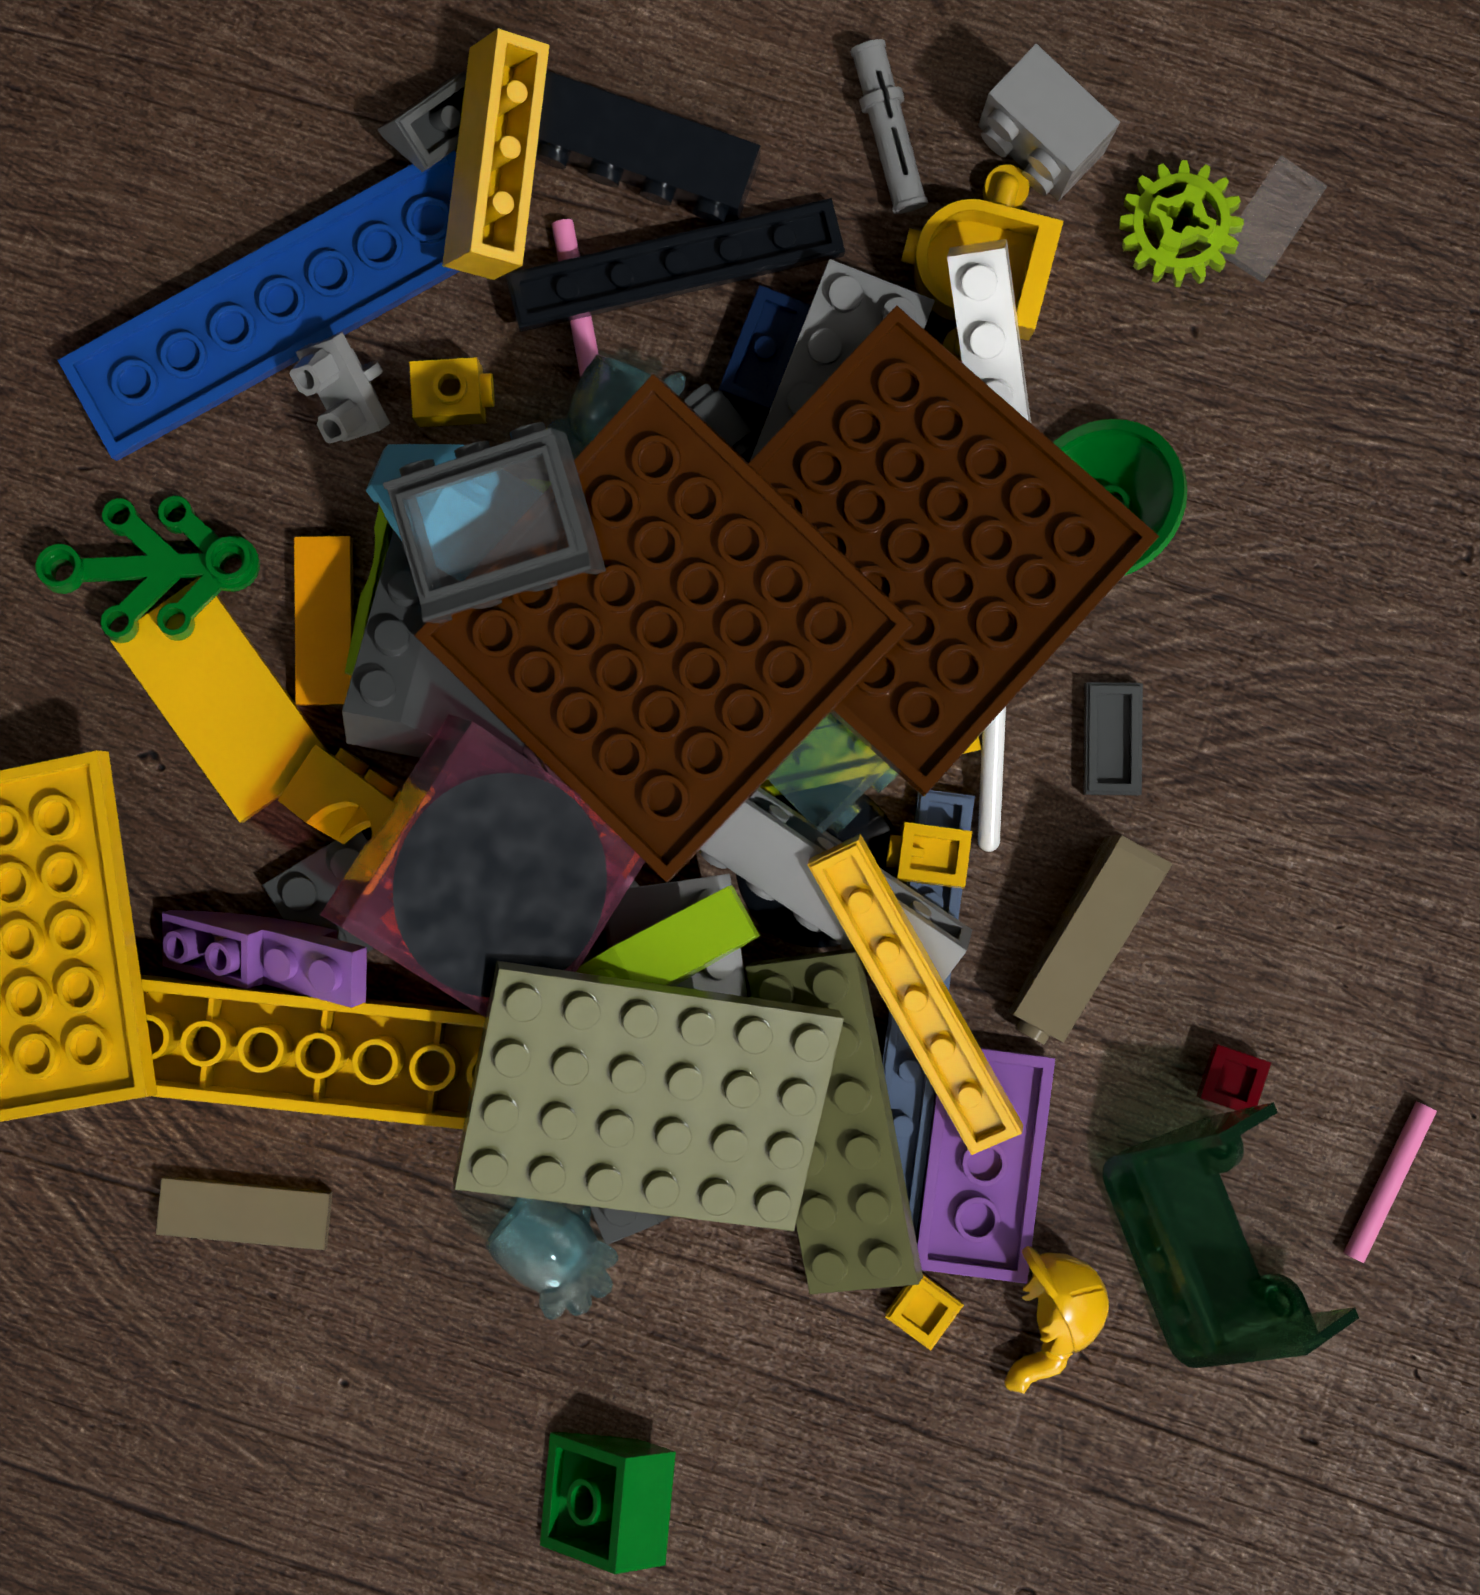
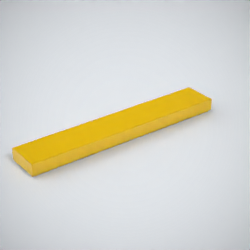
[807,834,1023,1155]

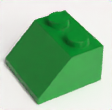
[540,1432,676,1574]

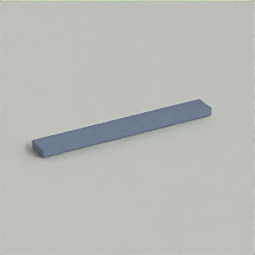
[882,790,975,1237]

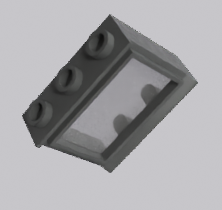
[383,422,606,623]

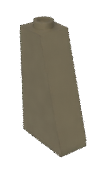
[1008,835,1173,1045]

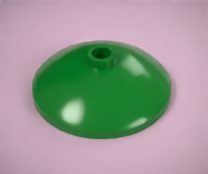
[1053,419,1187,576]

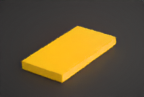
[110,577,330,823]

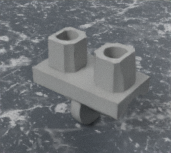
[289,332,390,444]

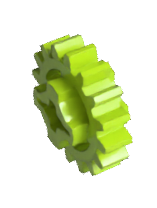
[1119,160,1244,287]

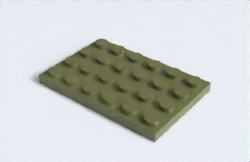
[453,961,844,1231]

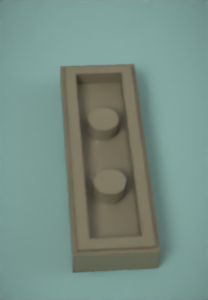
[156,1176,333,1250]

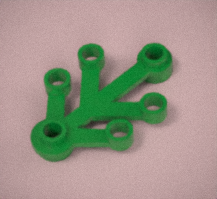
[35,496,260,643]

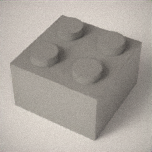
[978,44,1120,202]

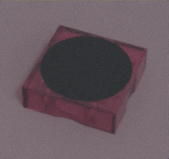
[320,714,645,1018]

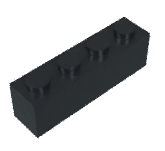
[536,71,761,224]

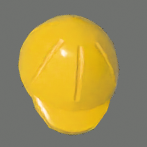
[1004,1246,1109,1394]

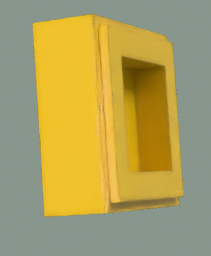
[884,1272,964,1351]

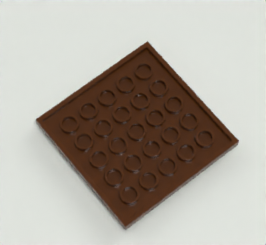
[749,306,1159,796]
[414,374,915,882]

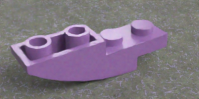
[162,910,367,1008]

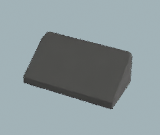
[377,69,467,172]

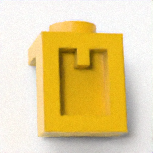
[886,822,972,889]

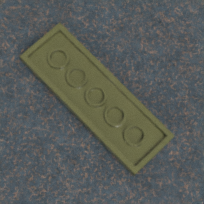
[746,948,923,1294]

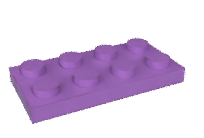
[916,1047,1055,1284]

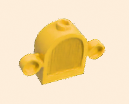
[901,165,1064,362]

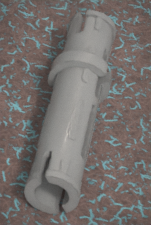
[850,39,928,214]

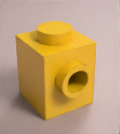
[409,357,495,427]

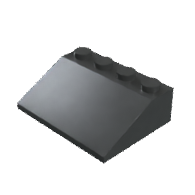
[342,530,525,774]

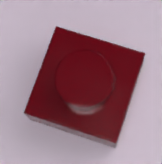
[1197,1043,1272,1116]

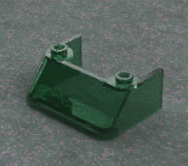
[1102,1102,1359,1368]

